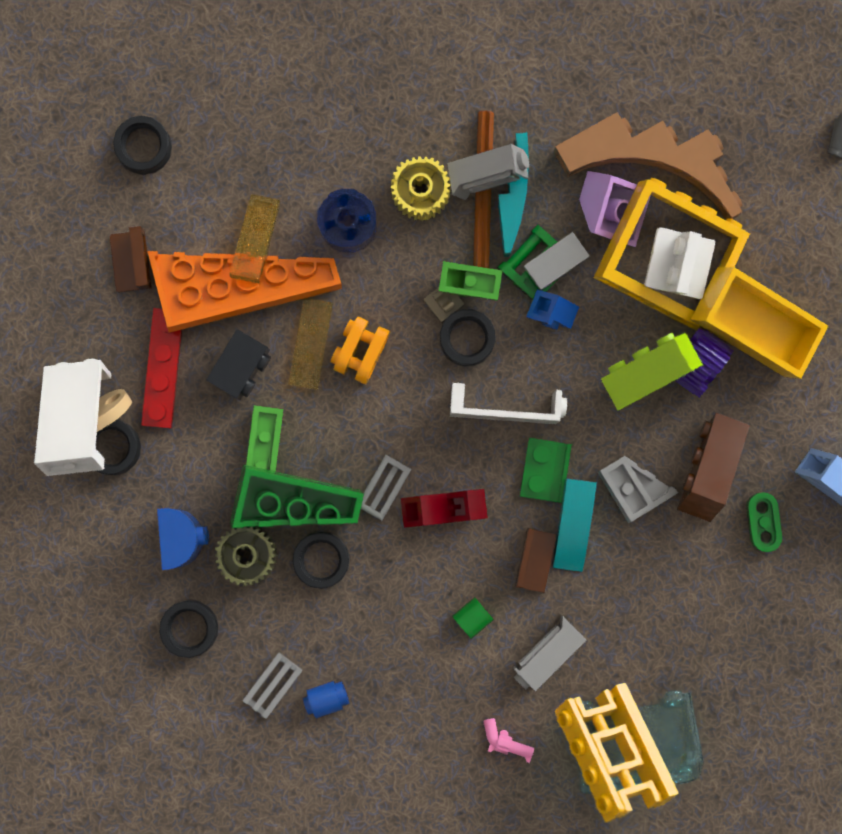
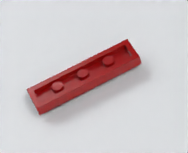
[141,308,182,429]

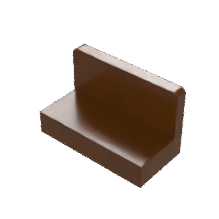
[110,226,152,292]
[515,528,557,593]

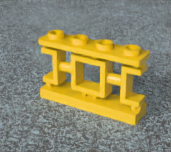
[555,683,678,823]

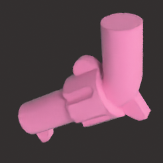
[483,718,534,763]

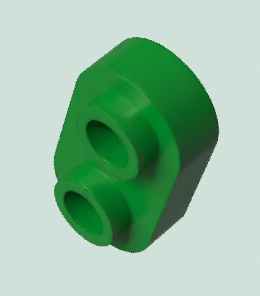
[746,492,782,552]

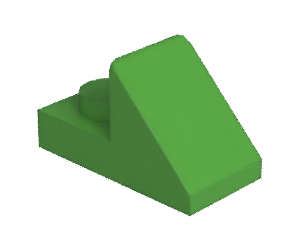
[439,261,503,301]

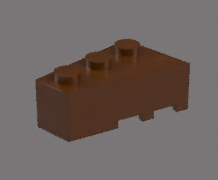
[677,413,750,522]

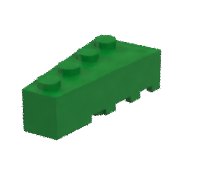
[230,465,364,528]

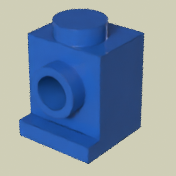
[526,289,579,330]

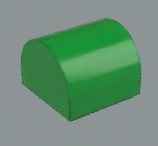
[452,597,494,639]

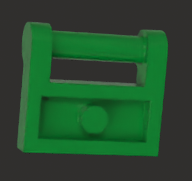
[497,225,558,301]

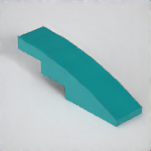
[497,132,529,257]

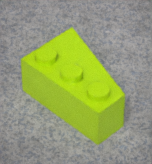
[601,333,703,411]

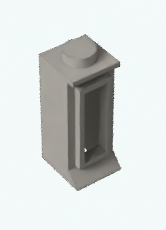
[447,144,529,200]
[513,615,586,691]

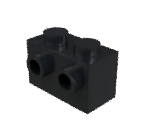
[206,329,271,400]

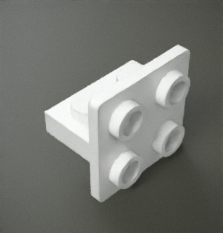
[644,228,715,299]

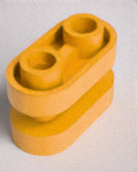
[330,316,390,385]

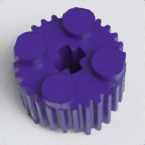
[675,326,734,398]

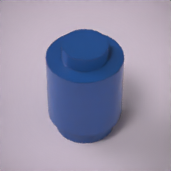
[303,681,350,719]

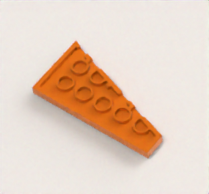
[147,251,342,333]

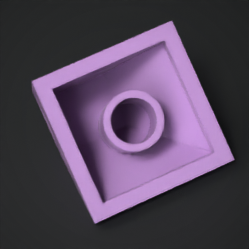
[579,171,651,247]

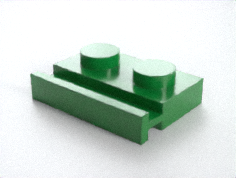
[520,438,572,503]

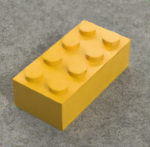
[690,267,828,379]

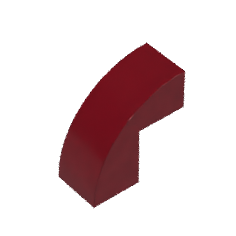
[401,489,488,528]

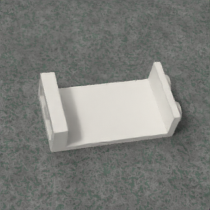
[34,359,111,476]
[450,383,567,424]

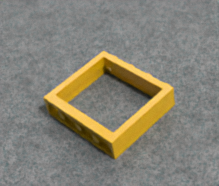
[593,178,750,330]

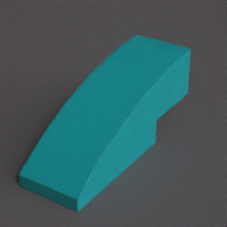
[553,479,597,572]

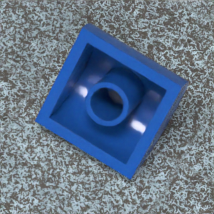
[157,508,209,570]

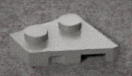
[597,456,678,523]

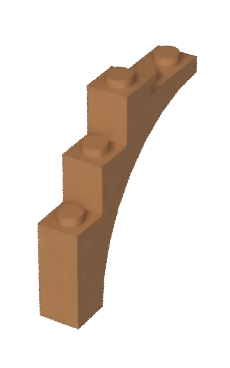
[554,112,742,220]

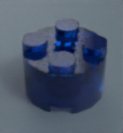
[317,188,377,253]

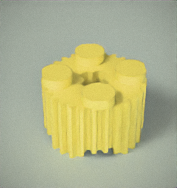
[391,156,451,221]

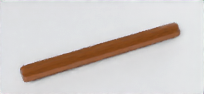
[473,110,494,268]

